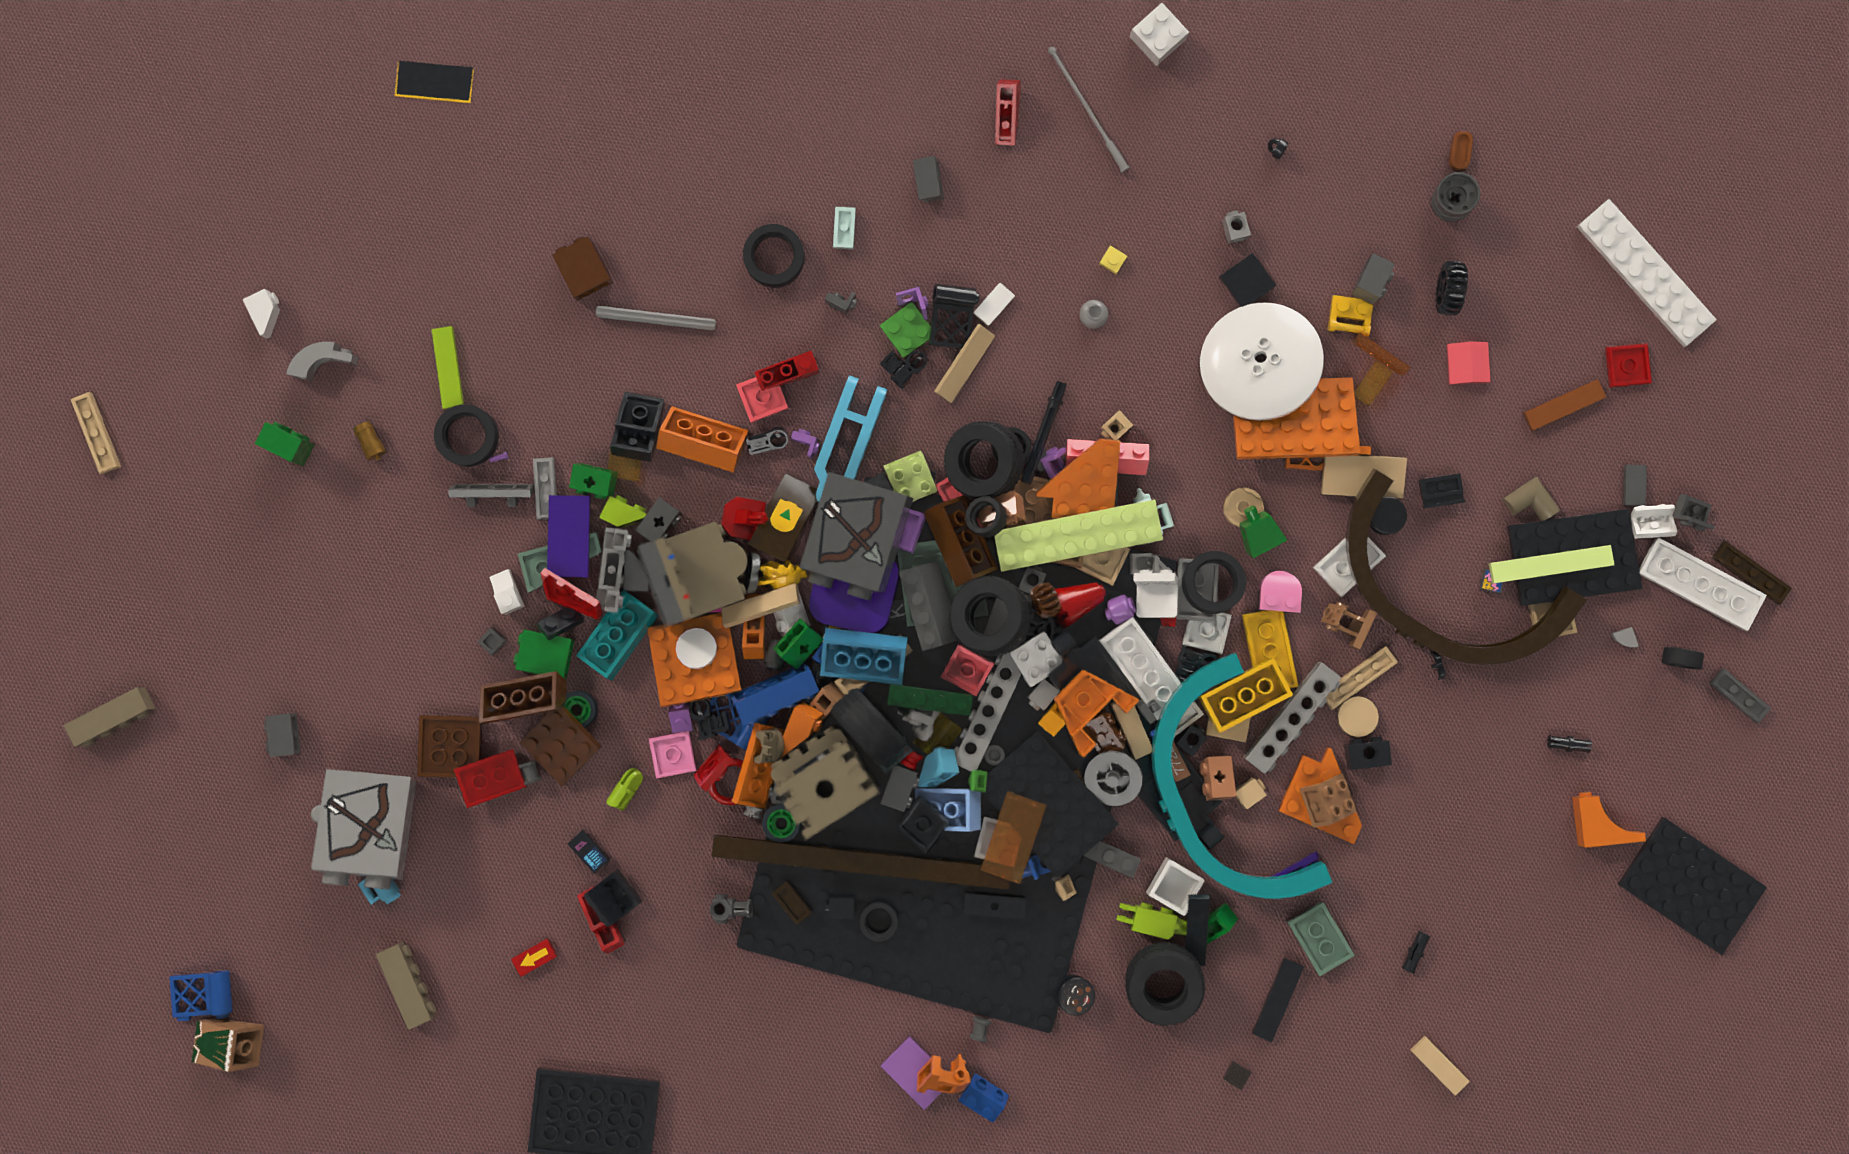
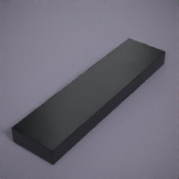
[1185,894,1210,966]
[1252,958,1304,1042]

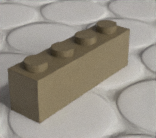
[64,687,156,748]
[375,941,436,1030]

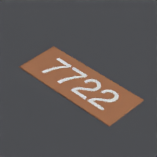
[1171,741,1190,782]

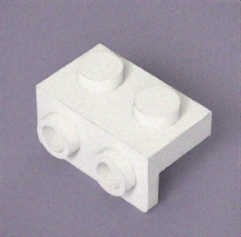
[1630,504,1678,539]
[774,593,810,637]

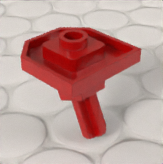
[721,497,769,541]

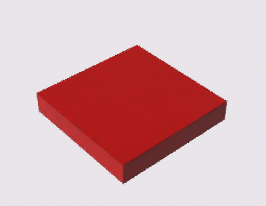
[1605,343,1652,388]

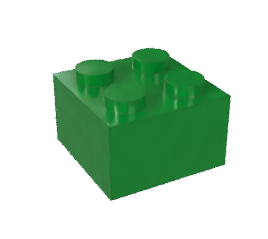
[254,421,315,466]

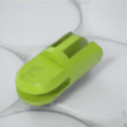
[606,768,643,811]

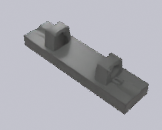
[449,484,534,507]

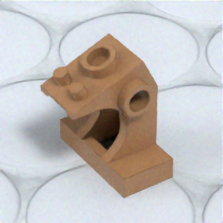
[1321,602,1377,650]

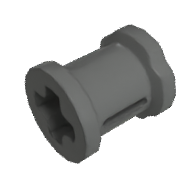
[518,760,542,785]
[969,1016,991,1042]

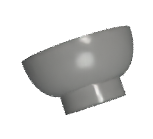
[1079,300,1108,329]

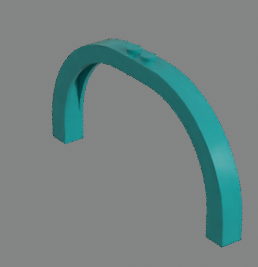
[1152,653,1333,899]

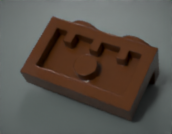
[1083,708,1126,754]

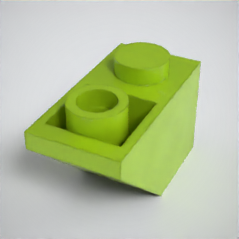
[599,495,647,528]

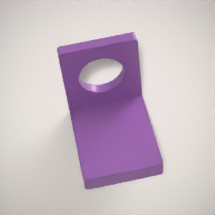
[896,287,929,320]

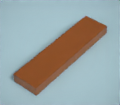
[1523,379,1606,431]

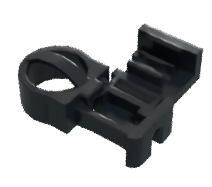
[880,351,927,389]
[1175,645,1219,682]
[689,699,731,740]

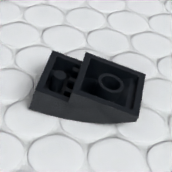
[610,392,664,462]

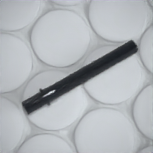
[1021,381,1067,485]

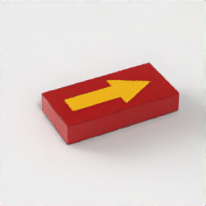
[511,938,558,977]

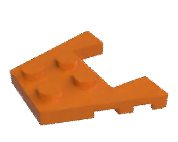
[1054,670,1140,757]

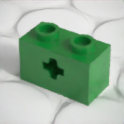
[569,463,618,499]
[773,618,823,670]

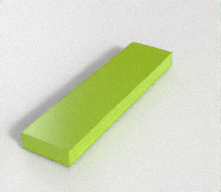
[432,326,464,410]

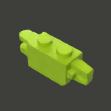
[1116,902,1187,939]

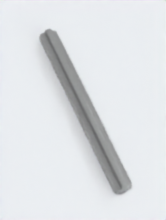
[596,306,716,331]

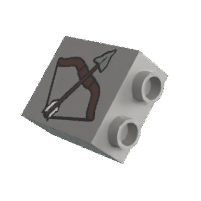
[311,769,416,890]

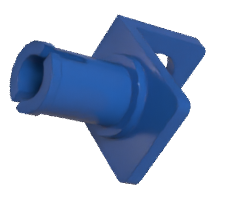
[1011,855,1051,881]

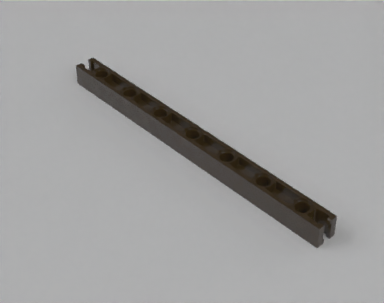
[711,834,1011,890]

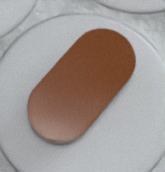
[1448,130,1473,172]

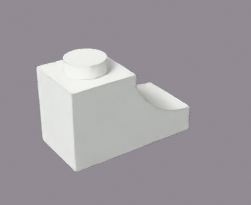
[489,569,525,615]

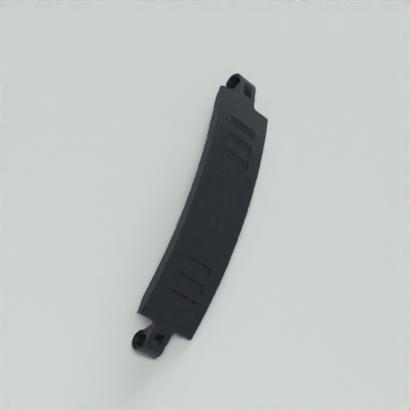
[1048,630,1225,850]

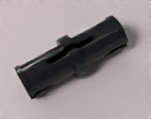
[1547,735,1592,753]
[1402,931,1431,974]

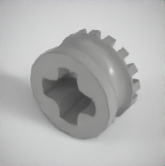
[743,806,763,819]

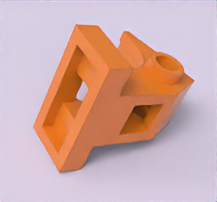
[917,1054,971,1094]

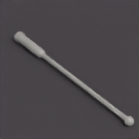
[1048,47,1130,173]

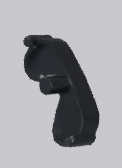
[1430,651,1446,680]

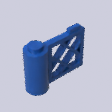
[702,693,771,750]
[169,970,233,1021]

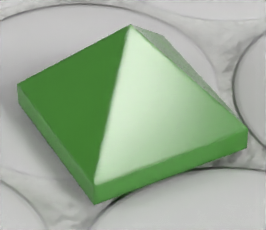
[968,770,987,792]

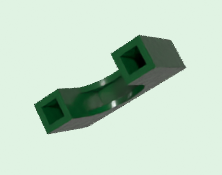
[887,684,973,716]

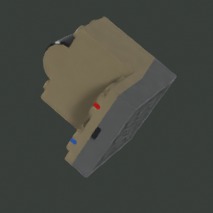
[637,521,749,628]

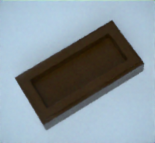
[771,880,813,926]

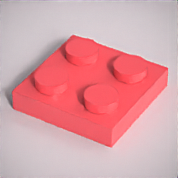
[736,377,789,423]

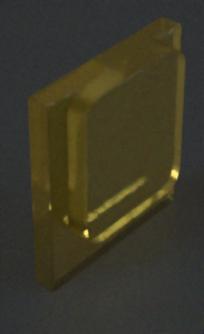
[607,449,642,482]

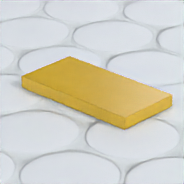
[1242,610,1299,688]

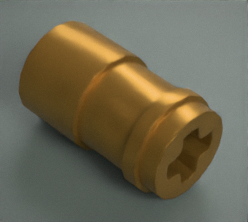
[353,421,386,461]

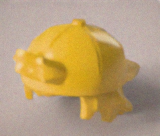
[758,560,807,590]

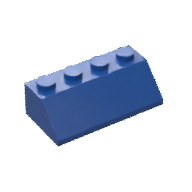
[730,663,819,726]

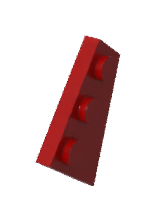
[540,568,602,620]

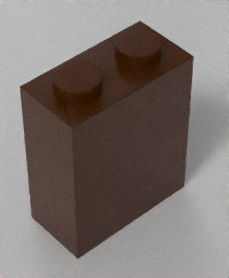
[552,236,613,301]

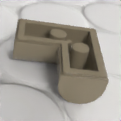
[1502,476,1560,521]

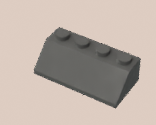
[899,561,958,651]

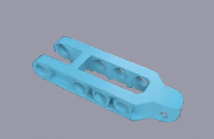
[814,376,888,502]

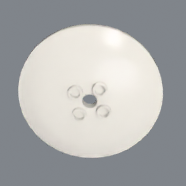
[1200,303,1324,420]

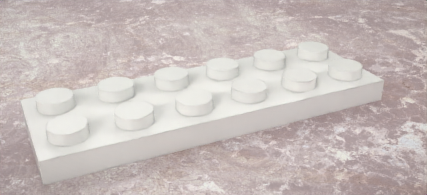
[1639,537,1767,631]
[1099,617,1204,737]

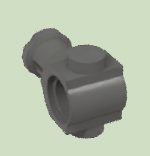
[710,894,754,924]

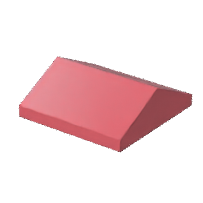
[1447,341,1490,385]
[941,644,995,696]

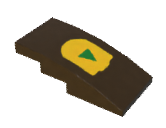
[748,474,817,563]

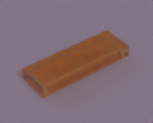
[1352,333,1411,376]

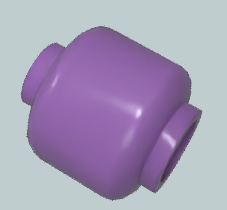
[1105,595,1137,624]

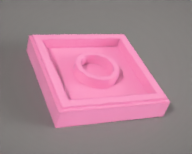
[649,731,697,779]

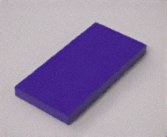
[547,495,591,578]

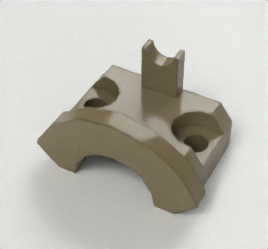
[754,727,784,764]

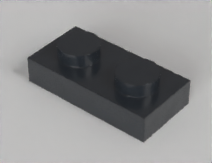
[537,607,584,641]

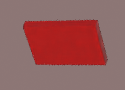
[453,749,526,808]

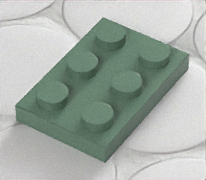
[1287,901,1355,976]

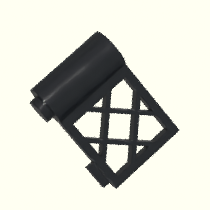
[929,284,979,348]

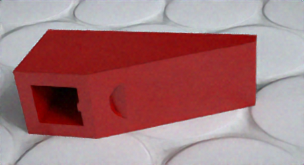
[754,351,819,391]

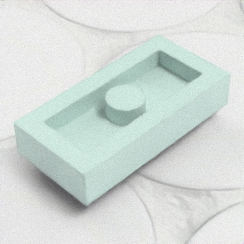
[833,207,856,249]

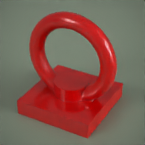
[693,744,743,805]

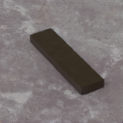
[1711,541,1792,605]

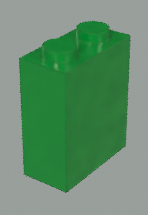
[514,629,575,679]

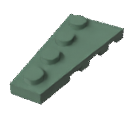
[518,532,602,593]

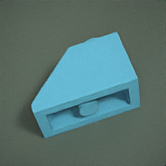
[918,747,959,788]

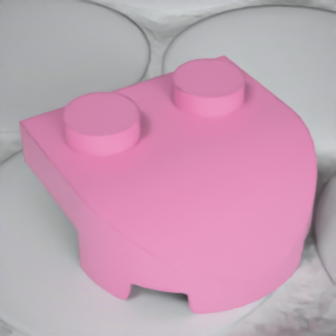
[1258,571,1302,613]

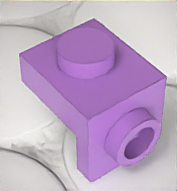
[791,429,820,459]
[1040,447,1067,480]
[668,702,693,733]

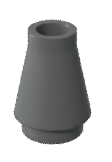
[763,640,784,670]

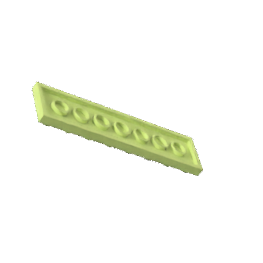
[994,499,1163,572]

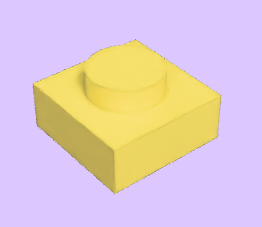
[1099,246,1127,274]

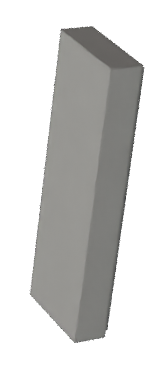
[533,457,557,520]

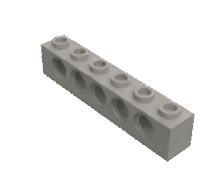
[954,653,1022,772]
[1243,662,1341,774]

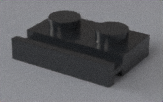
[1418,473,1465,509]

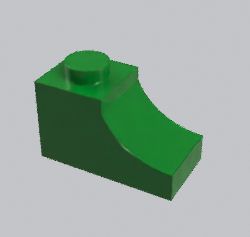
[1207,903,1239,944]

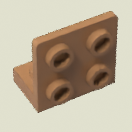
[1300,774,1356,828]

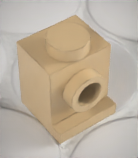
[1100,410,1133,440]

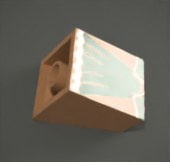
[192,1018,264,1072]

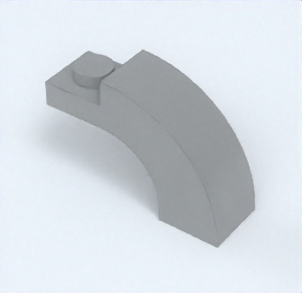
[286,342,358,381]

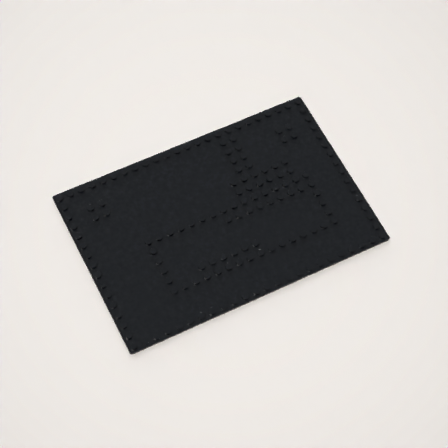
[737,477,1177,1033]

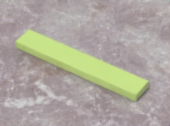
[1489,545,1614,584]

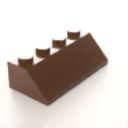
[923,495,998,587]
[479,671,567,724]

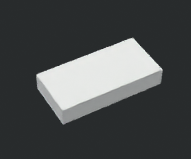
[973,283,1015,327]

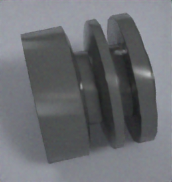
[1431,172,1480,222]

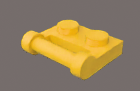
[1328,295,1373,337]

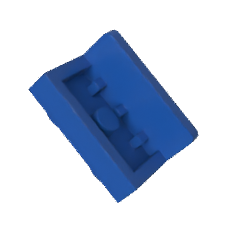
[958,1074,1009,1123]

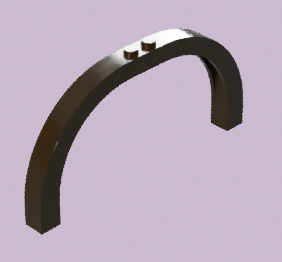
[1346,468,1587,665]

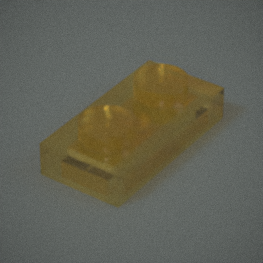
[1354,361,1393,406]

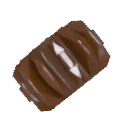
[1030,583,1061,618]

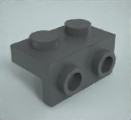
[1673,494,1715,532]

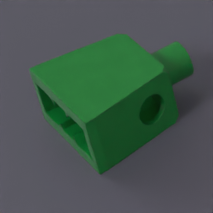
[1239,506,1287,558]

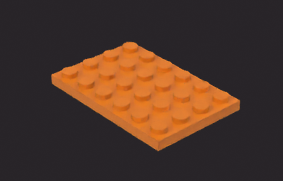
[1233,377,1360,460]

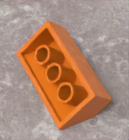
[656,406,749,473]

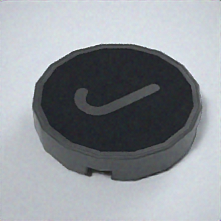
[744,552,760,593]

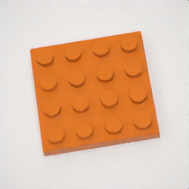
[647,613,742,708]

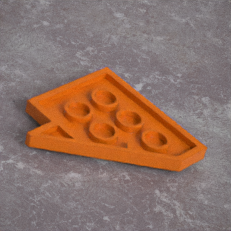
[1036,439,1121,518]
[1278,747,1362,844]

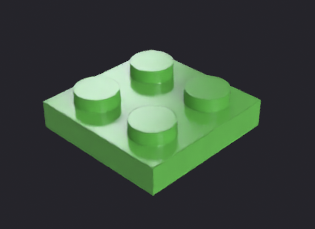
[879,302,936,359]

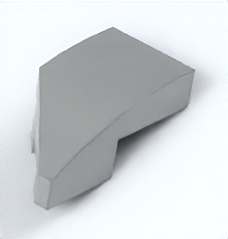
[1129,553,1171,574]

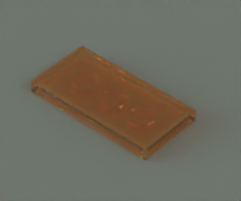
[981,791,1047,884]

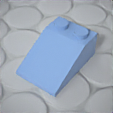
[915,788,981,832]

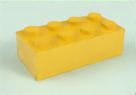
[1198,658,1293,733]

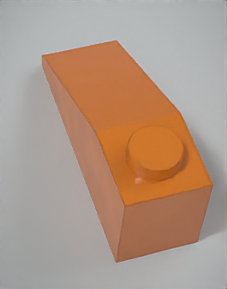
[742,594,765,659]
[780,702,824,759]

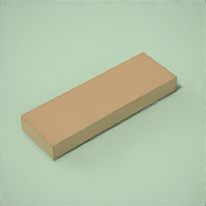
[1110,702,1152,760]
[1410,1036,1470,1096]

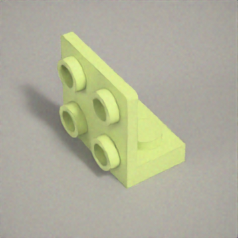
[883,451,937,501]

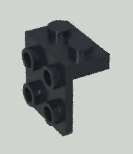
[584,869,643,927]

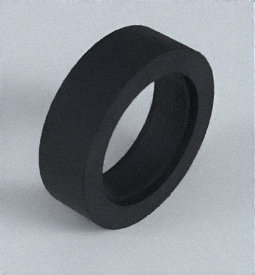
[743,224,805,288]
[434,404,499,467]
[1182,551,1246,614]

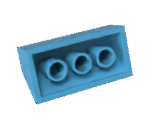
[820,628,908,685]

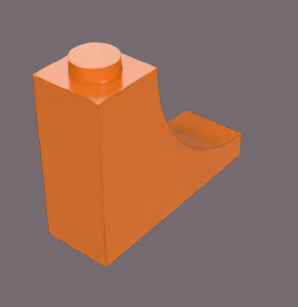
[1572,792,1646,848]

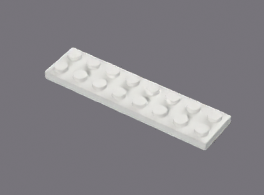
[1577,199,1717,347]

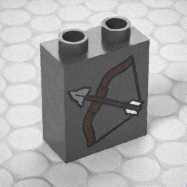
[800,472,913,601]

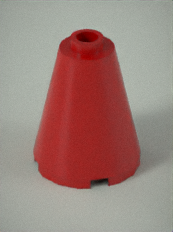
[1053,582,1106,629]

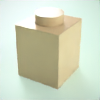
[1236,777,1267,809]

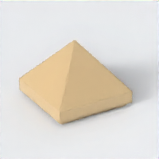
[1055,874,1076,901]

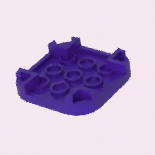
[809,561,900,633]

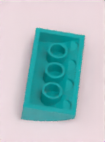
[576,590,659,681]

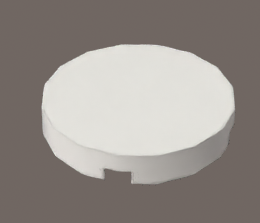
[676,628,717,669]

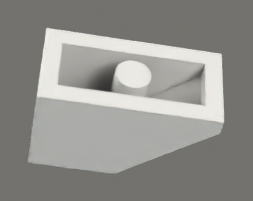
[243,289,280,339]

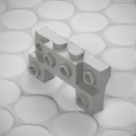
[596,527,631,612]

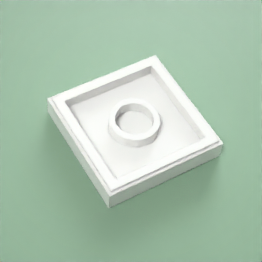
[1182,613,1232,654]

